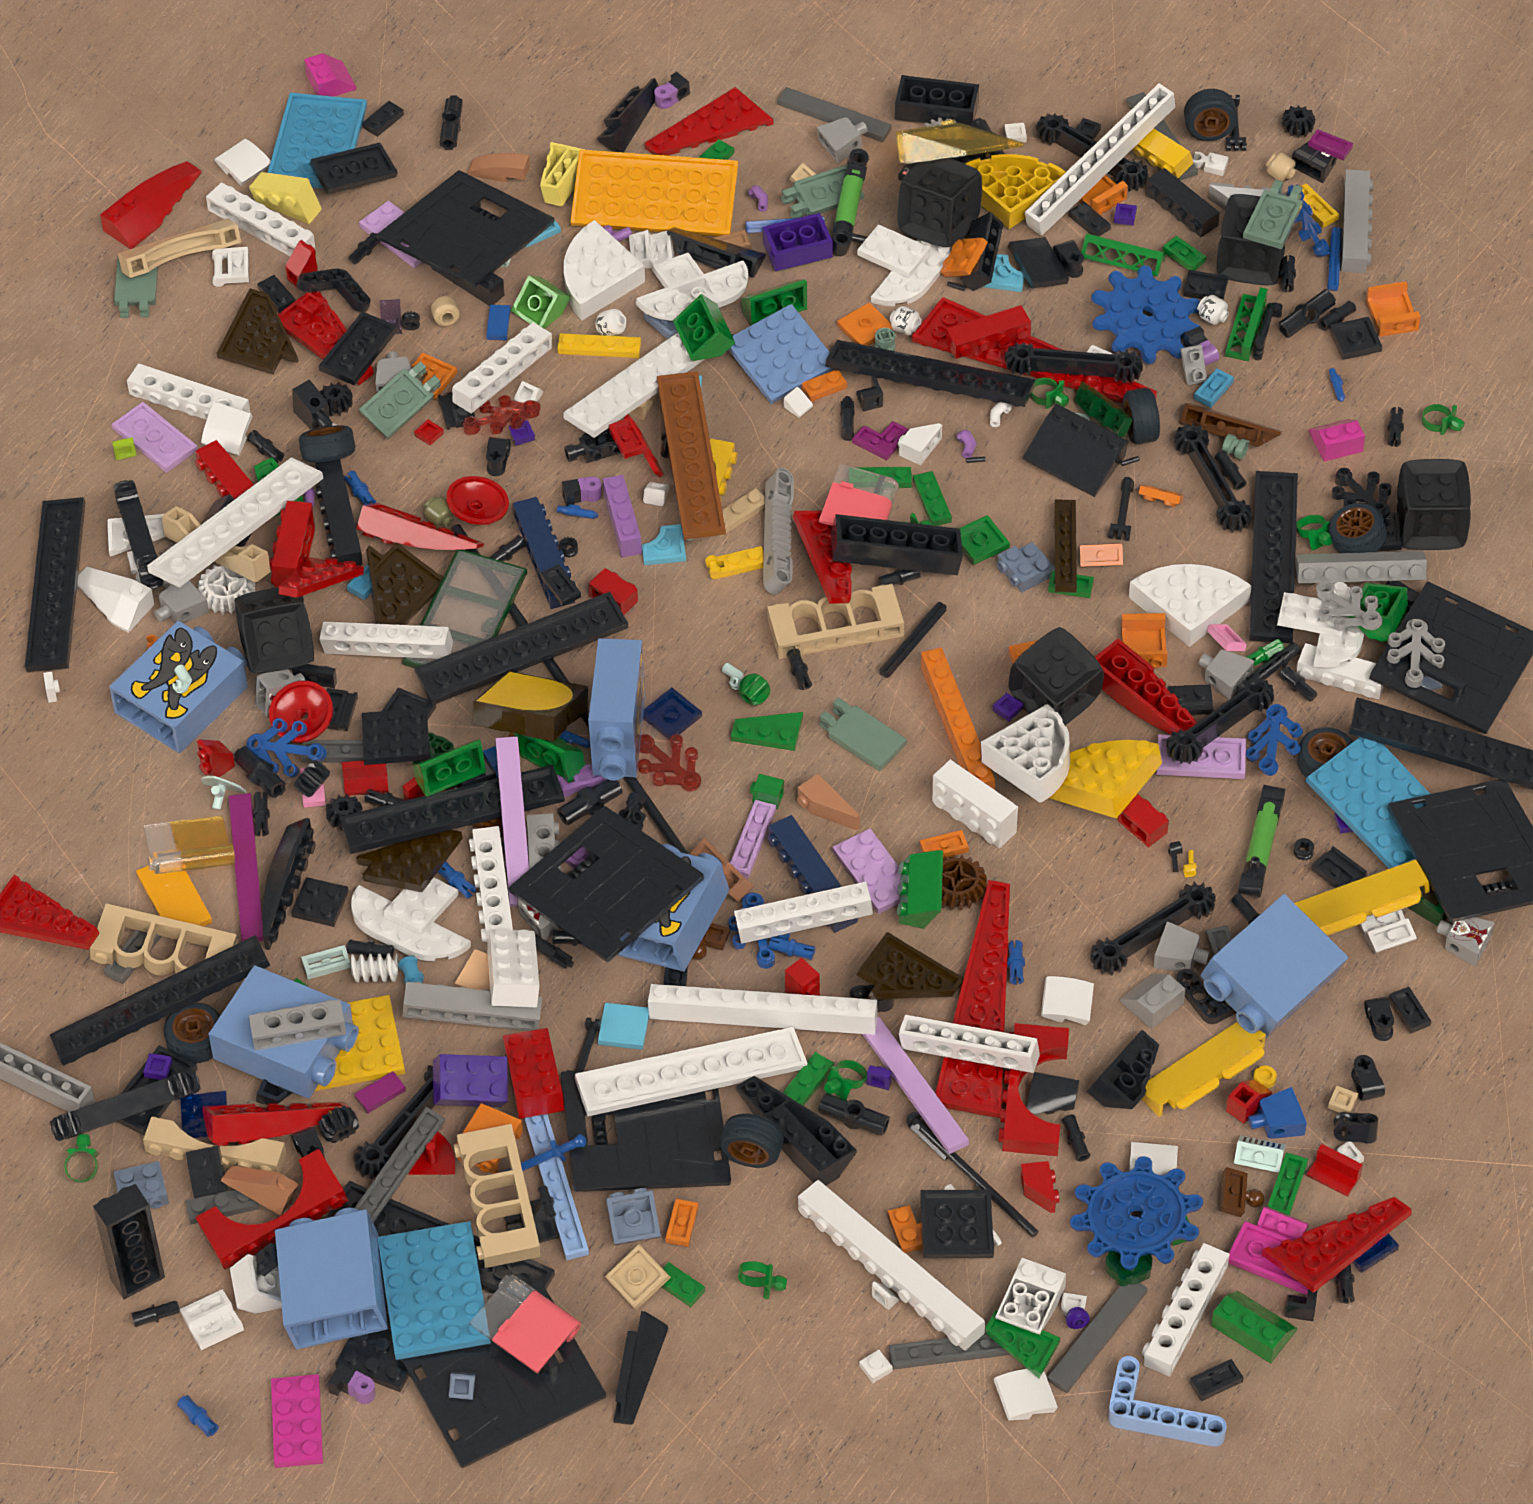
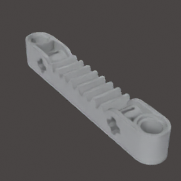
[763,468,794,595]

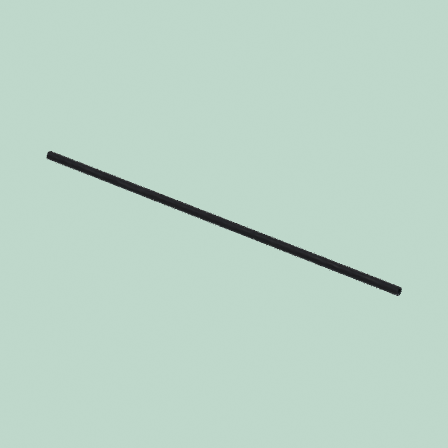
[451,524,690,855]

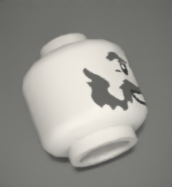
[1197,295,1229,325]
[890,306,922,336]
[595,309,626,336]

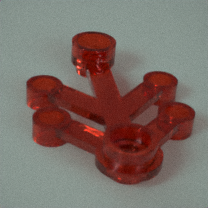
[463,395,541,435]
[638,734,701,792]

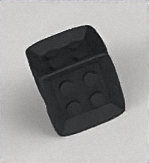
[897,155,982,247]
[1216,194,1285,285]
[1397,459,1471,550]
[234,587,315,673]
[1008,627,1104,725]

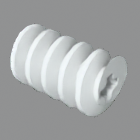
[351,953,398,983]

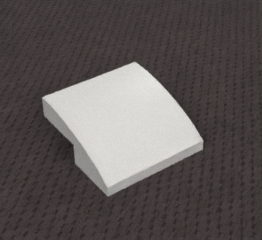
[215,139,271,186]
[629,230,674,268]
[201,402,253,456]
[1359,910,1417,953]
[1041,976,1094,1025]
[1129,1142,1178,1175]
[180,1289,244,1350]
[994,1369,1058,1421]

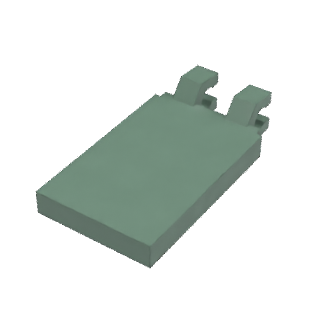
[781,165,864,218]
[1243,179,1303,249]
[114,258,158,318]
[359,361,441,440]
[819,697,907,772]

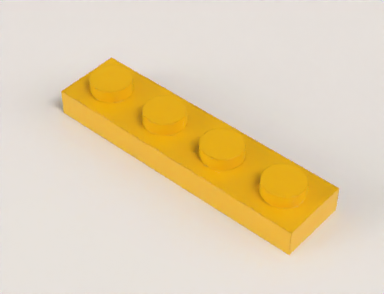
[558,333,641,358]

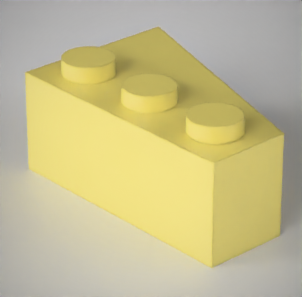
[540,142,585,206]
[249,172,322,224]

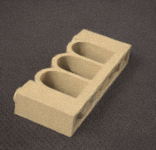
[767,584,904,659]
[90,903,237,991]
[453,1124,541,1268]

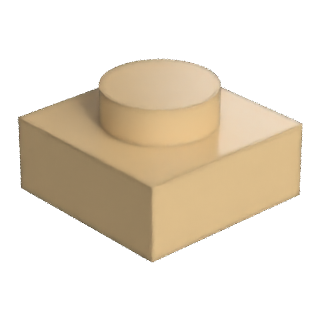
[789,163,816,183]
[1328,1086,1358,1113]

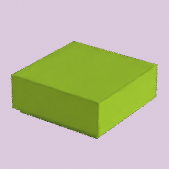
[112,437,136,460]

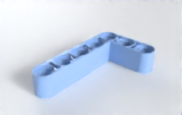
[1108,1356,1227,1447]

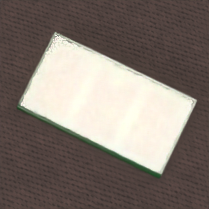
[402,550,527,668]

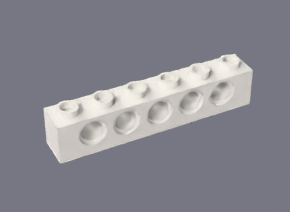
[206,182,315,256]
[452,323,552,414]
[127,363,250,420]
[319,622,453,659]
[469,826,513,947]
[734,882,873,944]
[899,1015,1040,1073]
[1142,1243,1230,1377]

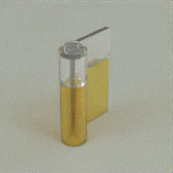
[144,816,235,874]

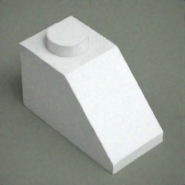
[898,423,942,466]

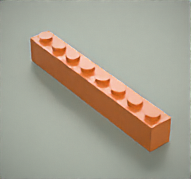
[921,647,995,790]

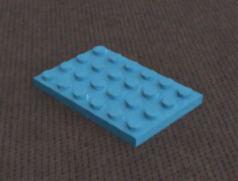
[268,93,367,191]
[1306,737,1430,869]
[378,1221,491,1360]

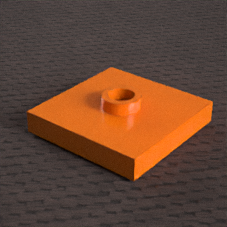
[837,302,894,346]

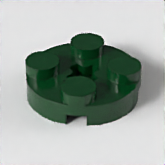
[1105,1251,1153,1287]

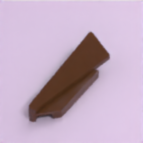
[1180,403,1283,447]

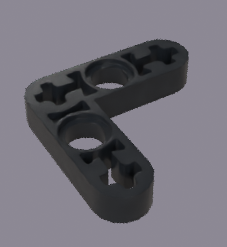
[296,268,371,312]
[1176,969,1237,1024]

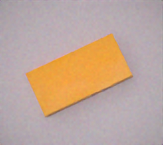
[136,854,213,940]

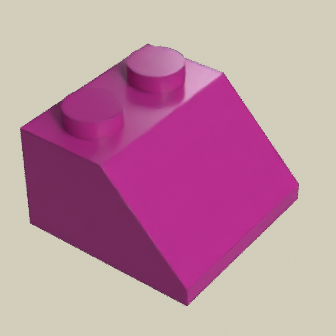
[304,53,357,97]
[1309,419,1365,462]

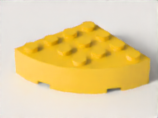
[966,154,1066,229]
[1049,740,1162,819]

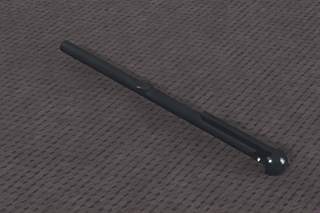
[906,1112,1039,1238]

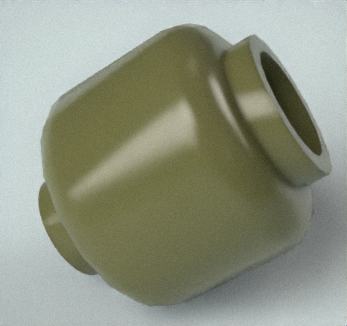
[424,496,454,528]

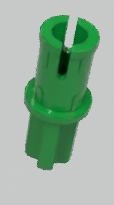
[1245,639,1284,666]

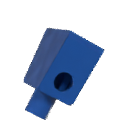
[1248,1087,1307,1139]

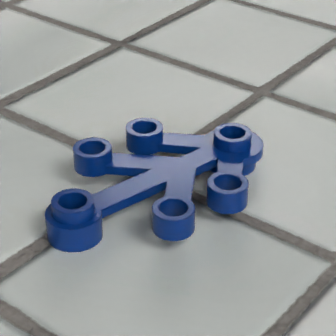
[1286,184,1330,257]
[1245,704,1303,776]
[246,718,327,778]
[728,893,790,969]

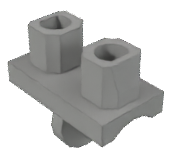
[1180,344,1207,385]

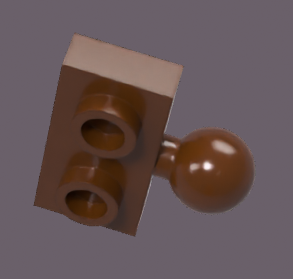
[692,923,730,960]
[1219,1167,1264,1217]

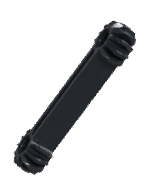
[1036,113,1149,191]
[1005,342,1143,384]
[1173,422,1252,533]
[114,480,164,589]
[1166,677,1274,765]
[1090,881,1216,976]
[354,1065,435,1180]
[50,1070,201,1141]

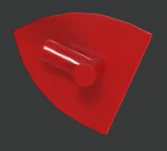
[409,1132,455,1175]

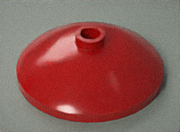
[446,476,509,525]
[269,681,333,743]

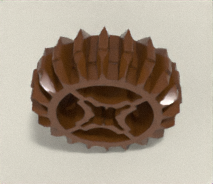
[942,854,987,910]

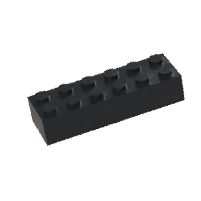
[831,514,963,575]
[93,1184,165,1300]

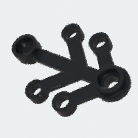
[1332,467,1392,520]

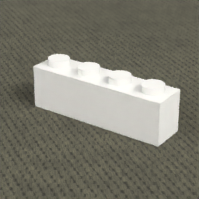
[1296,643,1384,699]

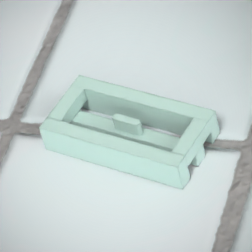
[301,945,351,979]

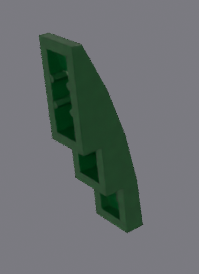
[1074,382,1133,438]

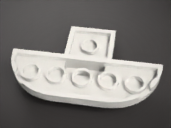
[857,224,952,306]
[636,253,748,321]
[1277,582,1364,668]
[351,878,471,961]

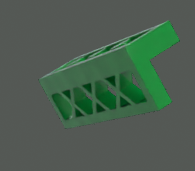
[1081,233,1166,276]
[1225,287,1268,362]

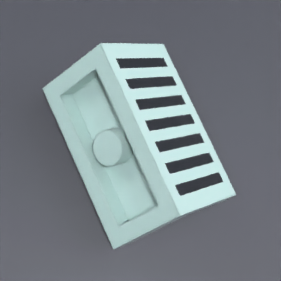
[1234,1135,1286,1173]

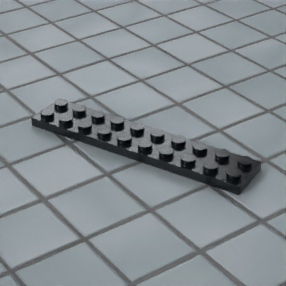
[826,340,1035,407]
[1249,471,1298,643]
[25,497,86,672]
[414,592,628,705]
[1349,697,1533,789]
[339,765,565,854]
[49,935,271,1066]
[326,1181,555,1298]

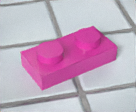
[1257,1206,1309,1240]

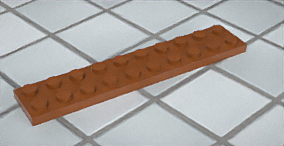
[657,371,726,540]

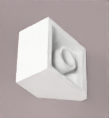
[230,1254,282,1314]

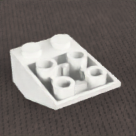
[995,1258,1066,1335]

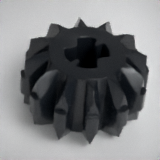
[1281,105,1316,138]
[319,382,353,416]
[294,760,330,797]
[326,793,363,831]
[318,1106,359,1143]

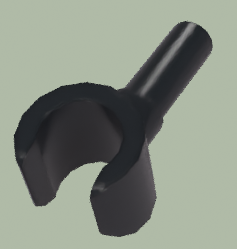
[1168,841,1183,872]

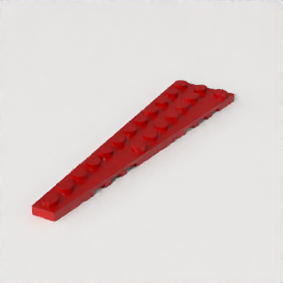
[912,297,1157,403]
[935,880,1010,1119]

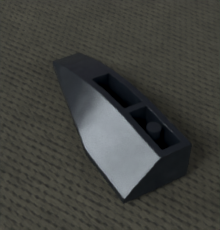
[262,818,316,950]
[736,1076,857,1186]

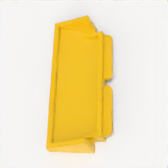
[1294,859,1429,936]
[1142,1021,1266,1117]

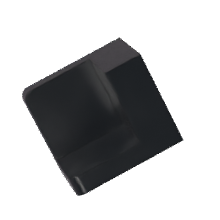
[856,376,883,412]
[1285,1289,1318,1321]

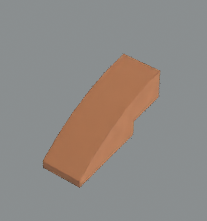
[468,153,530,182]
[690,838,753,902]

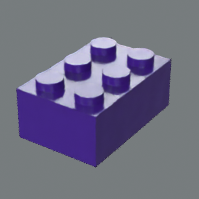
[762,213,833,271]
[433,1054,508,1107]

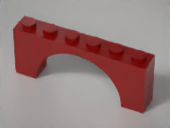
[998,1023,1069,1156]
[195,1149,348,1270]

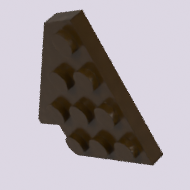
[216,288,299,374]
[366,542,443,625]
[356,830,463,892]
[856,932,964,1000]

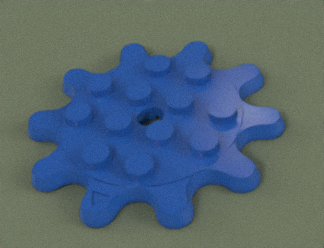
[1091,265,1200,364]
[1070,1156,1203,1270]

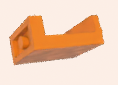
[1078,175,1128,215]
[1366,281,1421,337]
[1121,613,1168,668]
[456,1103,523,1174]

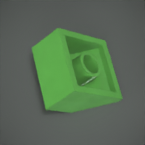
[511,275,570,329]

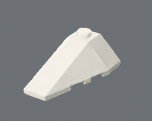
[77,567,154,633]

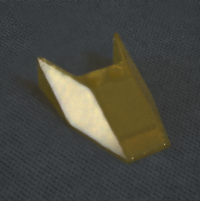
[896,119,1024,164]

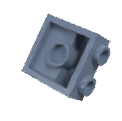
[997,542,1055,593]
[114,1161,169,1209]
[606,1188,661,1246]

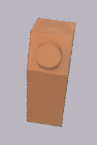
[797,774,860,830]
[221,1165,299,1216]

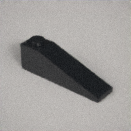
[1087,1030,1159,1110]

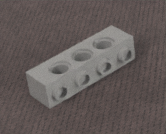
[527,813,561,870]
[249,999,346,1051]

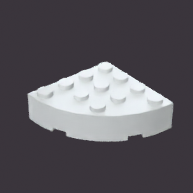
[564,220,645,321]
[1129,564,1251,647]
[981,704,1070,803]

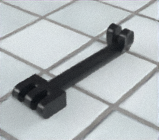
[1226,95,1247,151]
[1254,302,1283,361]
[1108,477,1134,541]
[567,1017,601,1071]

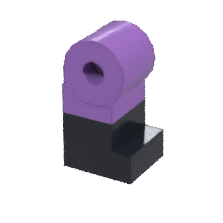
[654,71,690,109]
[1183,326,1219,366]
[562,477,602,506]
[328,1364,376,1404]

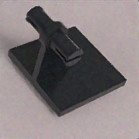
[504,1186,559,1243]

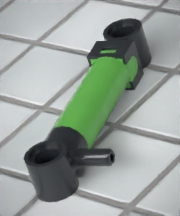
[831,148,869,256]
[1238,785,1286,898]

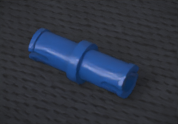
[344,471,376,505]
[437,862,476,898]
[768,937,816,960]
[1007,940,1025,985]
[177,1395,219,1437]

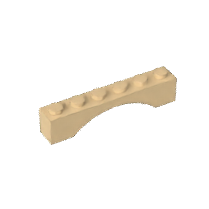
[117,218,241,278]
[161,506,271,582]
[143,1117,287,1173]

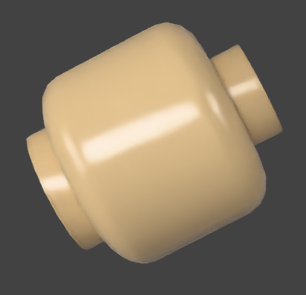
[1266,152,1296,181]
[431,296,459,326]

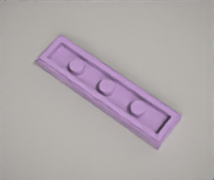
[730,800,776,878]

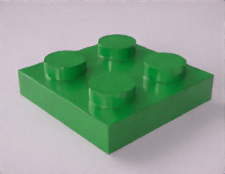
[959,515,1010,565]

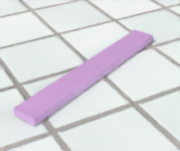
[495,737,529,907]
[862,1017,969,1154]

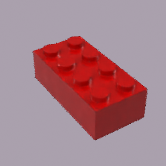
[269,501,316,588]
[503,1028,564,1119]

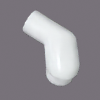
[990,402,1012,427]

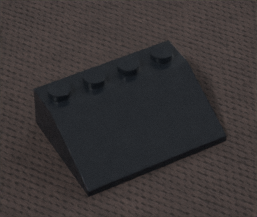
[1023,403,1128,497]

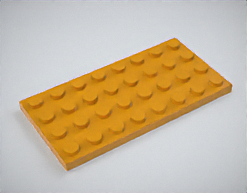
[571,150,739,236]

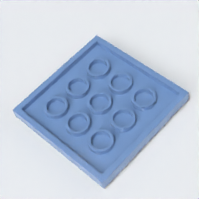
[729,304,834,404]

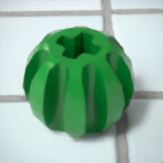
[738,673,771,706]

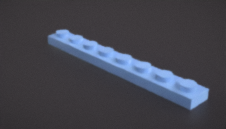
[524,1114,589,1261]

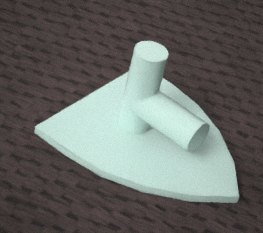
[201,776,247,810]

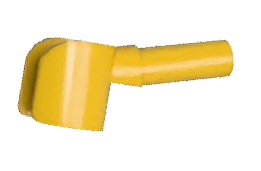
[1183,850,1197,878]

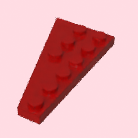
[278,291,374,385]
[793,510,852,604]
[279,557,364,598]
[0,874,100,950]
[1262,1197,1412,1293]

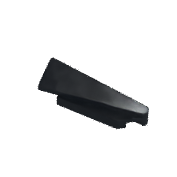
[597,78,659,153]
[667,227,766,278]
[614,1311,668,1425]

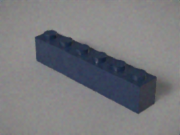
[513,496,576,609]
[767,815,858,933]

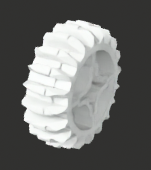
[198,564,255,614]

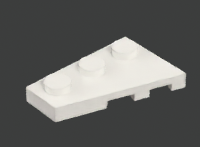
[108,514,165,557]

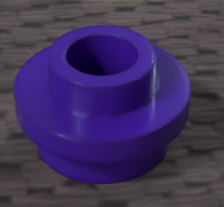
[1066,1307,1090,1329]

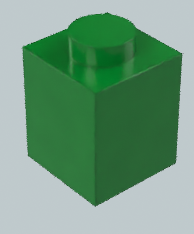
[750,774,784,810]

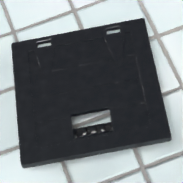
[377,170,555,288]
[1369,581,1533,734]
[1387,779,1533,922]
[509,806,705,962]
[560,1071,731,1192]
[401,1280,606,1468]

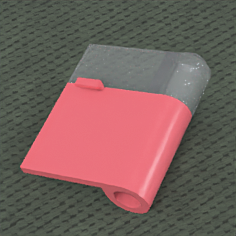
[819,463,899,526]
[469,1274,582,1374]

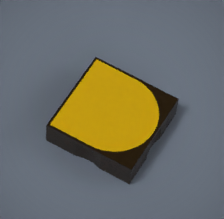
[473,671,588,741]

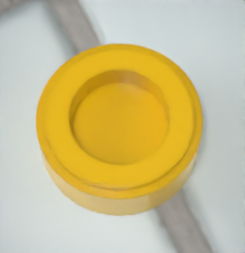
[1253,1065,1277,1089]

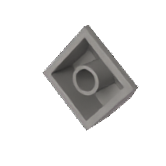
[1120,973,1185,1029]

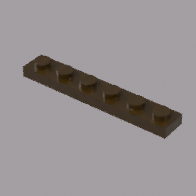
[1054,499,1077,593]

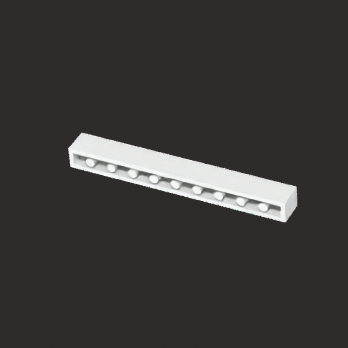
[1025,83,1175,236]
[648,984,878,1035]
[798,1180,985,1350]

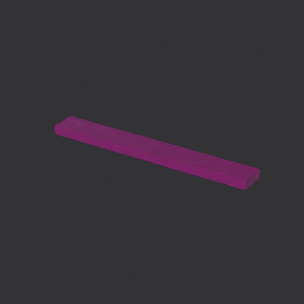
[229,793,264,941]

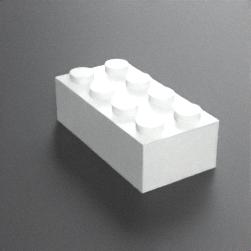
[932,759,1018,849]
[487,929,539,1007]

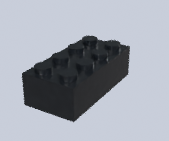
[895,75,979,129]

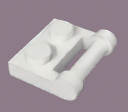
[212,247,249,287]

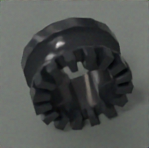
[402,311,420,331]
[559,537,578,558]
[1294,838,1314,861]

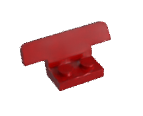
[608,414,664,477]

